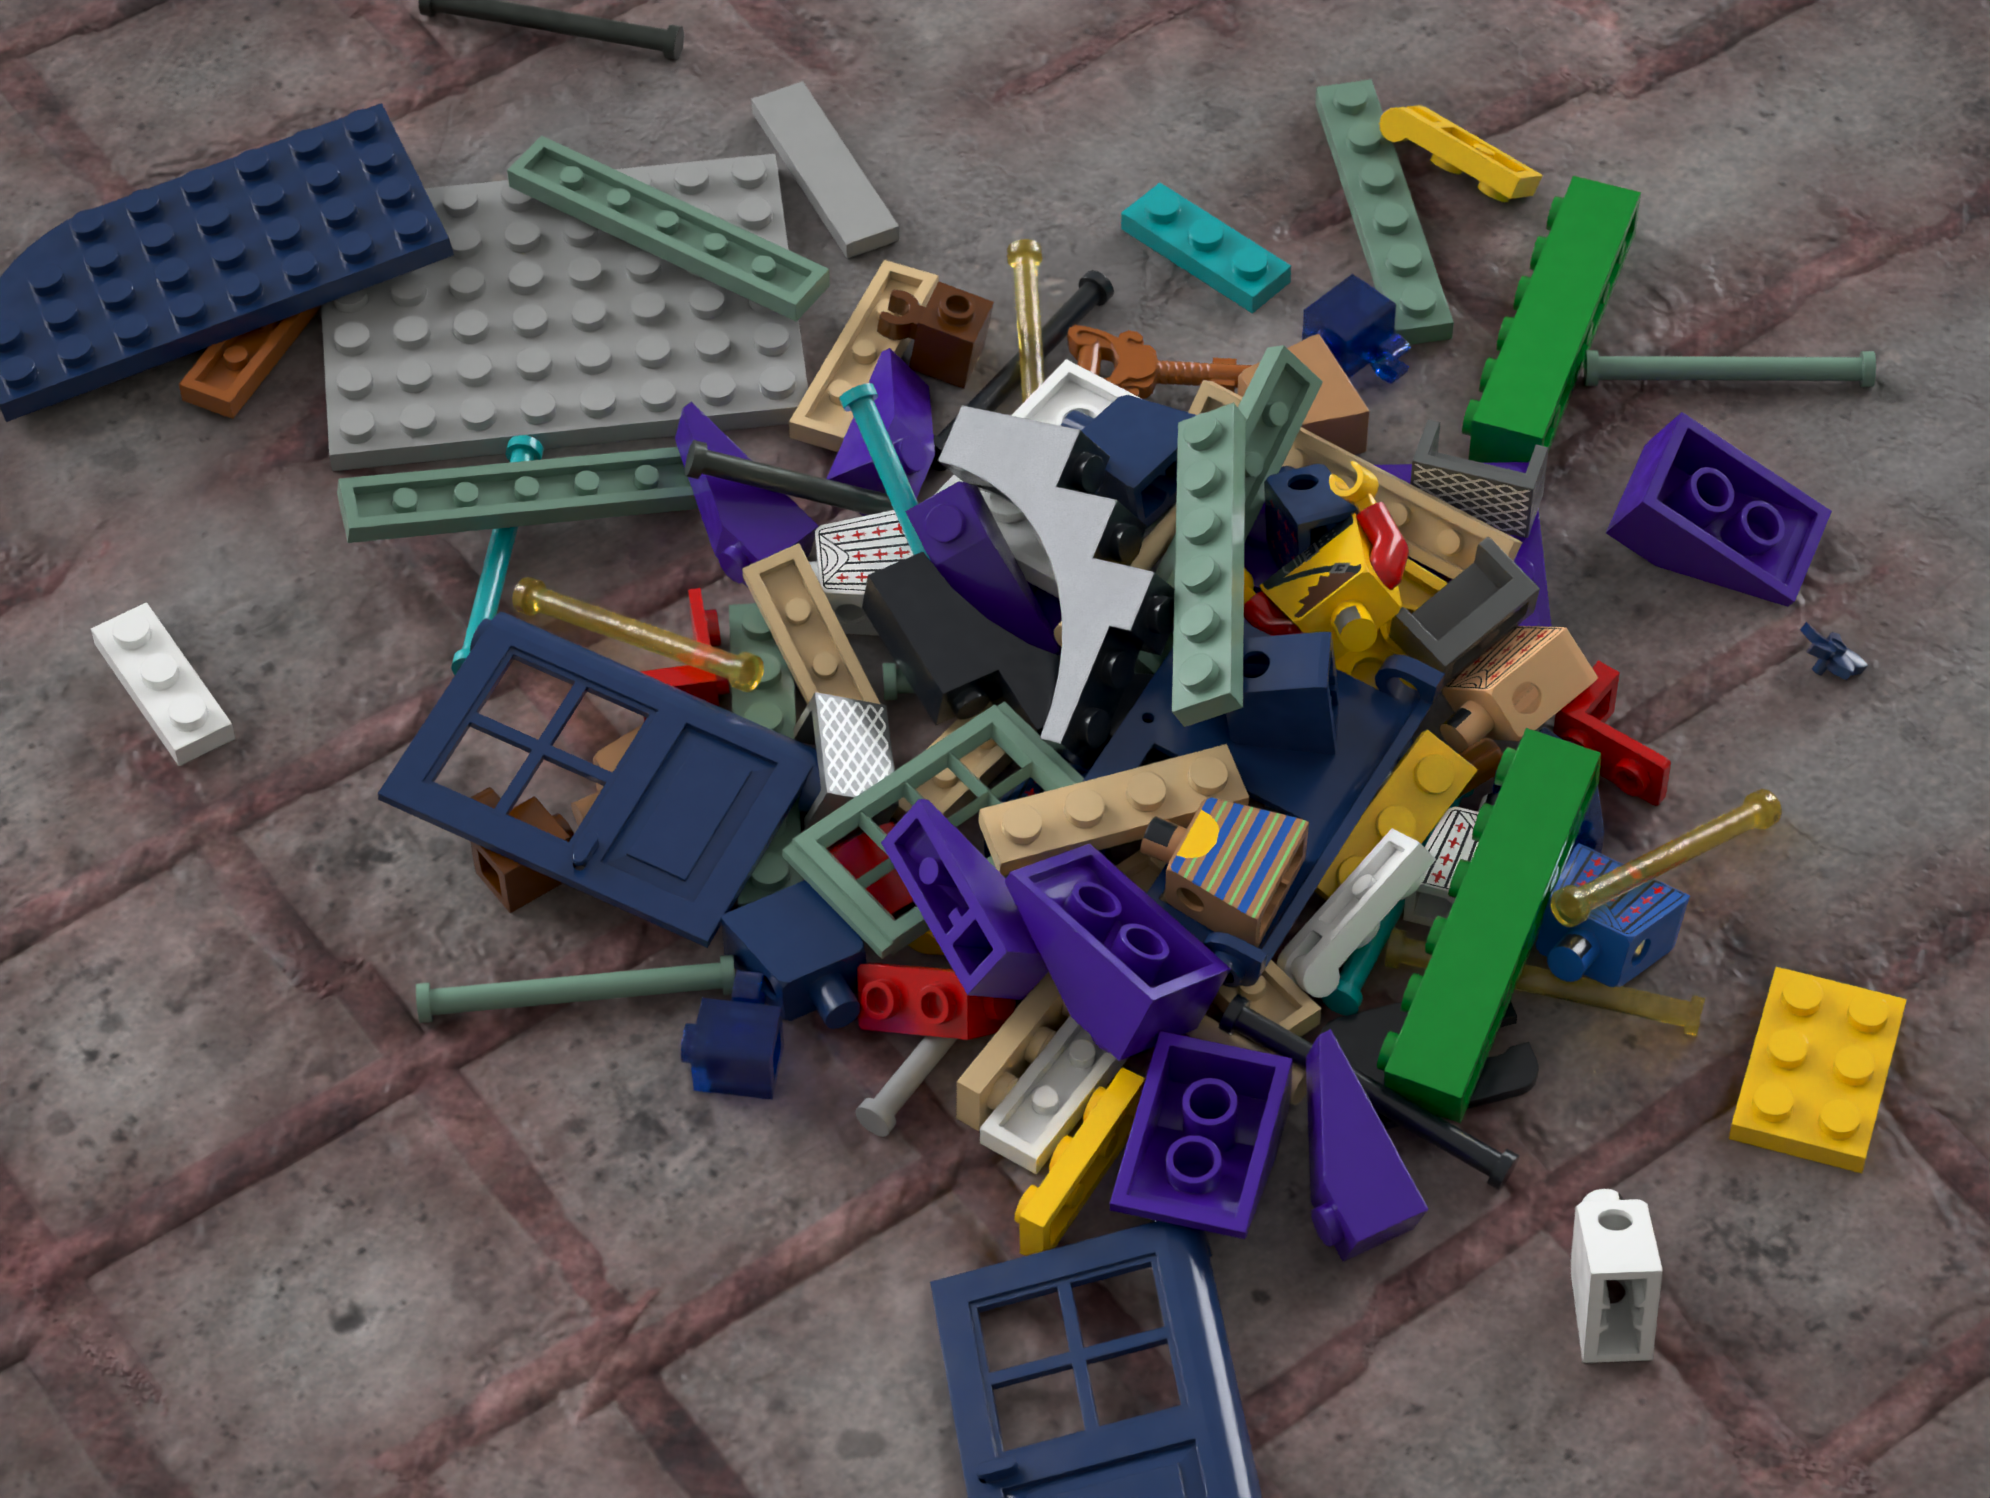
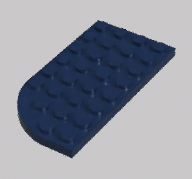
[0,103,454,422]

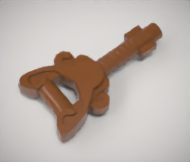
[1067,325,1252,399]

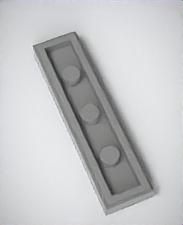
[751,81,900,259]

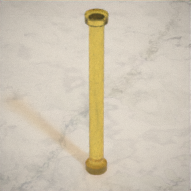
[1006,239,1045,404]
[512,577,764,692]
[1551,789,1782,927]
[1385,928,1706,1037]

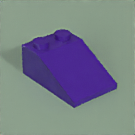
[1606,412,1832,607]
[1005,844,1231,1061]
[1110,1031,1292,1239]

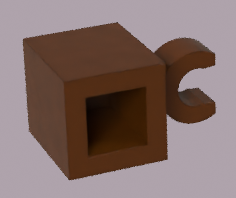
[877,281,994,389]
[470,787,574,914]

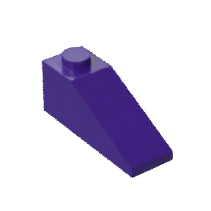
[827,348,935,516]
[675,401,818,589]
[905,481,1061,655]
[881,799,1049,1000]
[1306,1029,1428,1262]

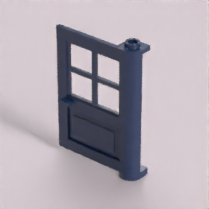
[378,612,821,948]
[1082,622,1445,988]
[930,1220,1262,1498]

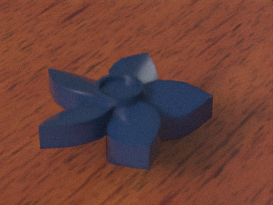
[1800,622,1868,680]

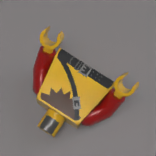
[1244,461,1409,661]

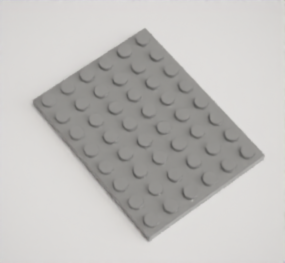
[321,154,808,471]

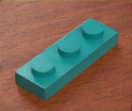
[1121,182,1292,314]

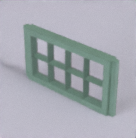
[782,701,1084,959]

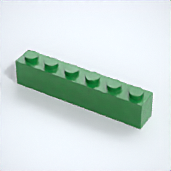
[1462,176,1641,463]
[1377,728,1601,1123]

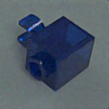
[1302,274,1410,384]
[681,970,784,1100]

